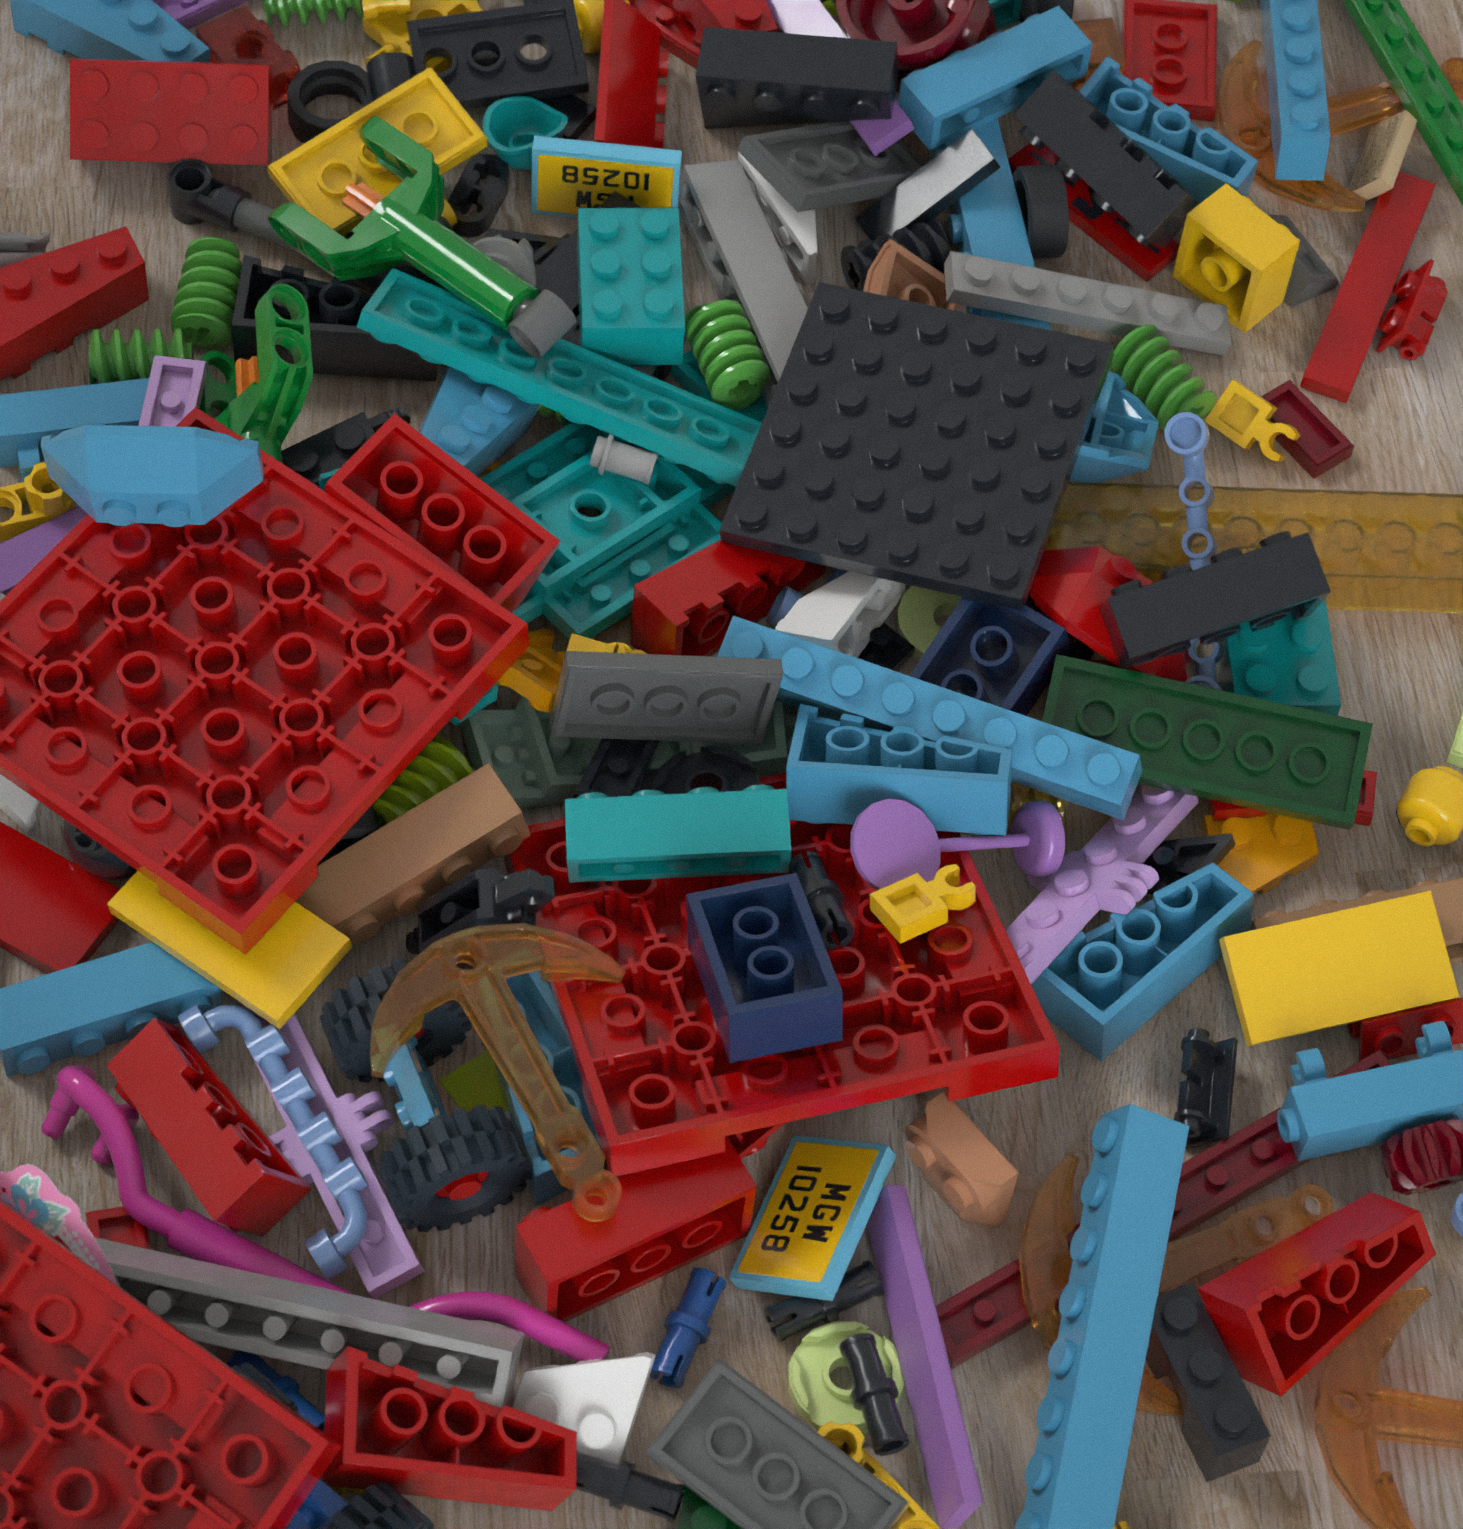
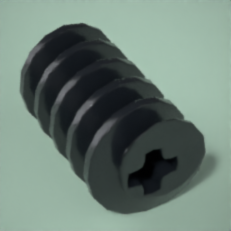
[841,218,950,291]

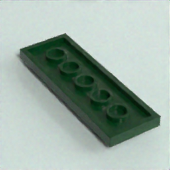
[1042,654,1373,830]

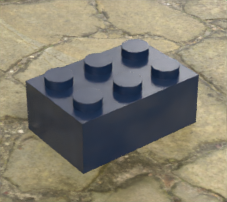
[909,597,1072,716]
[686,873,843,1063]

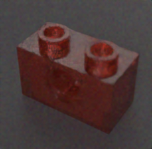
[196,5,300,111]

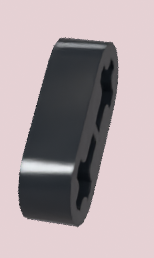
[448,153,510,238]

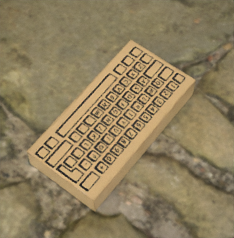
[1346,110,1417,205]

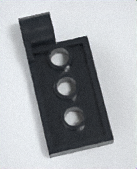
[366,0,589,109]

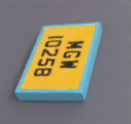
[531,136,682,218]
[728,1135,896,1301]

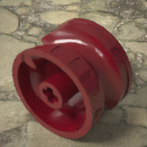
[836,0,996,94]

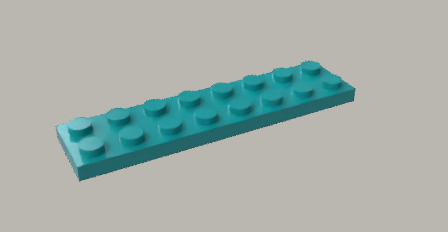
[356,268,762,487]

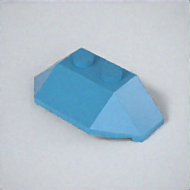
[1068,372,1159,486]
[41,425,264,527]

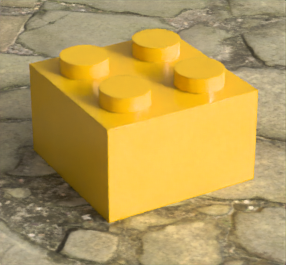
[1172,183,1300,334]

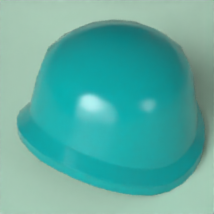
[483,96,568,171]

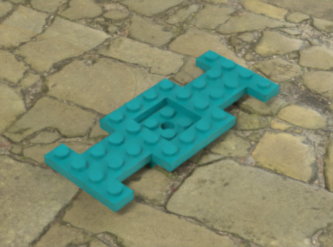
[450,349,768,726]

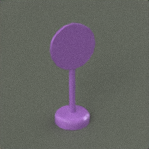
[850,798,1065,890]

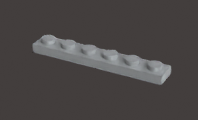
[944,251,1231,356]

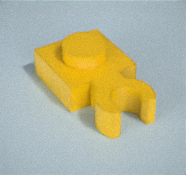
[1205,379,1300,462]
[870,864,976,944]

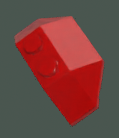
[1029,546,1195,682]

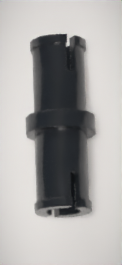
[788,851,855,950]
[764,1260,884,1343]
[839,1333,910,1456]
[576,1450,685,1522]

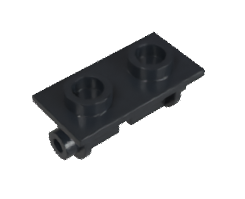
[1173,1028,1238,1149]

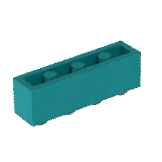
[565,785,791,883]

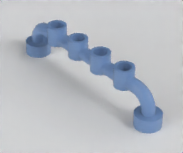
[1164,412,1223,691]
[178,1004,369,1280]

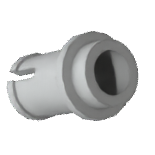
[589,434,658,485]

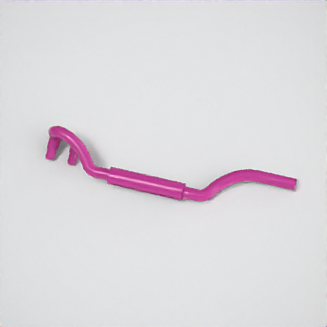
[41,1065,611,1362]

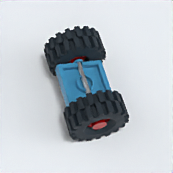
[320,956,533,1232]

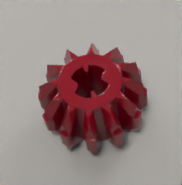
[1380,1119,1463,1195]

